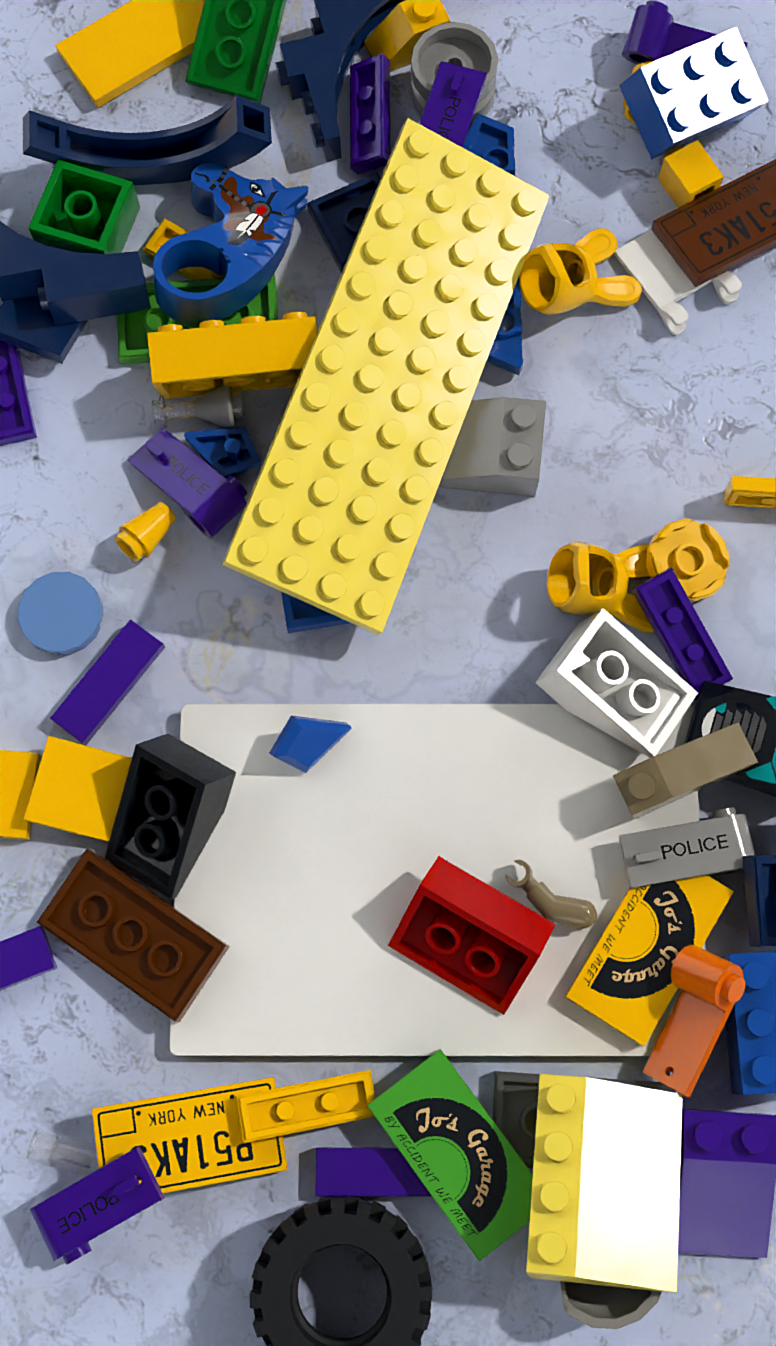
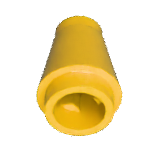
[115,502,176,562]

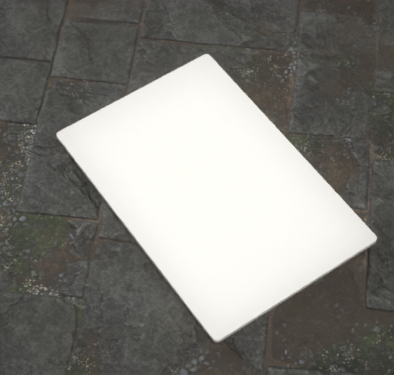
[170,704,706,1056]

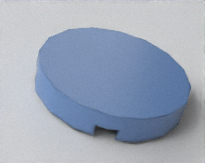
[18,572,103,655]

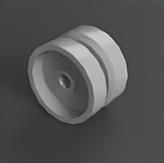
[411,22,498,127]

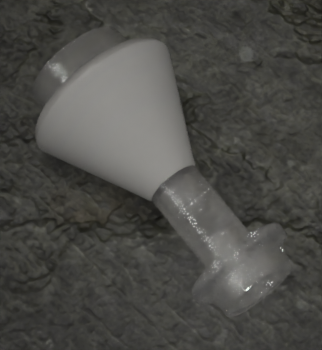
[152,383,245,428]

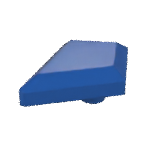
[184,426,262,479]
[269,715,351,773]

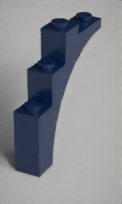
[275,0,405,162]
[0,221,151,326]

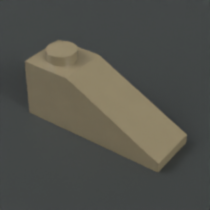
[613,722,758,818]

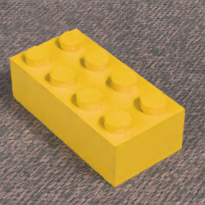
[147,312,318,399]

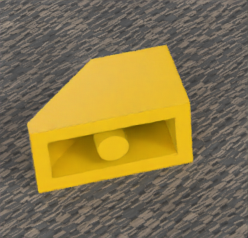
[364,0,450,72]

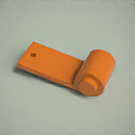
[642,944,746,1098]

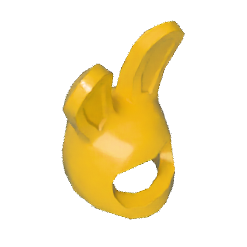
[519,228,642,315]
[546,541,655,633]

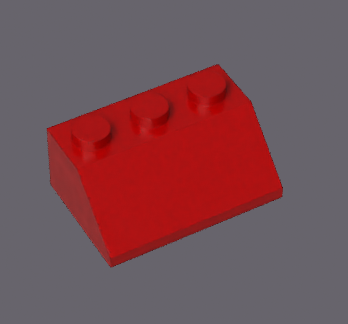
[388,856,556,1015]

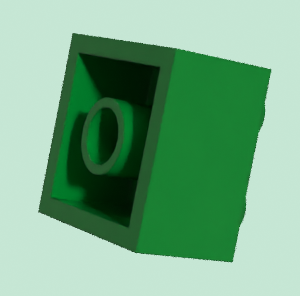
[28,160,140,254]

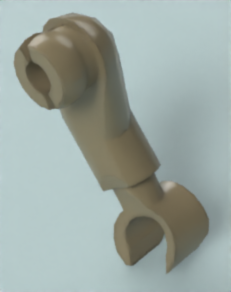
[505,859,597,929]

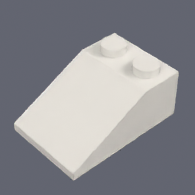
[535,608,698,758]

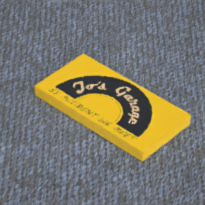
[565,875,734,1046]

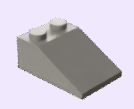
[438,397,546,497]

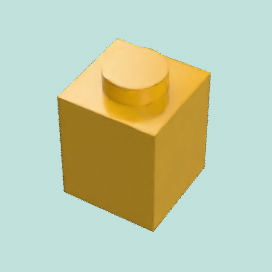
[658,140,724,208]

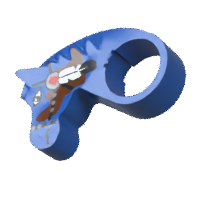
[153,162,309,325]

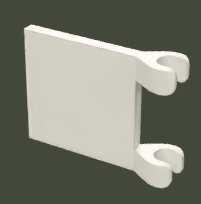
[614,230,742,335]

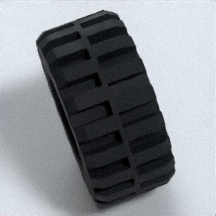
[250,1196,432,1346]

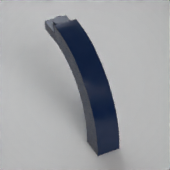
[23,95,272,186]

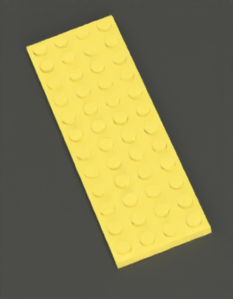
[222,118,550,635]

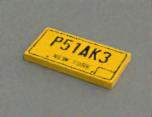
[92,1077,288,1193]

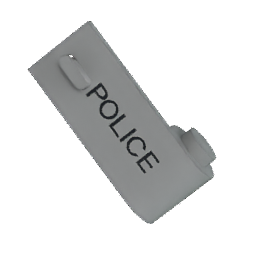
[619,807,755,889]

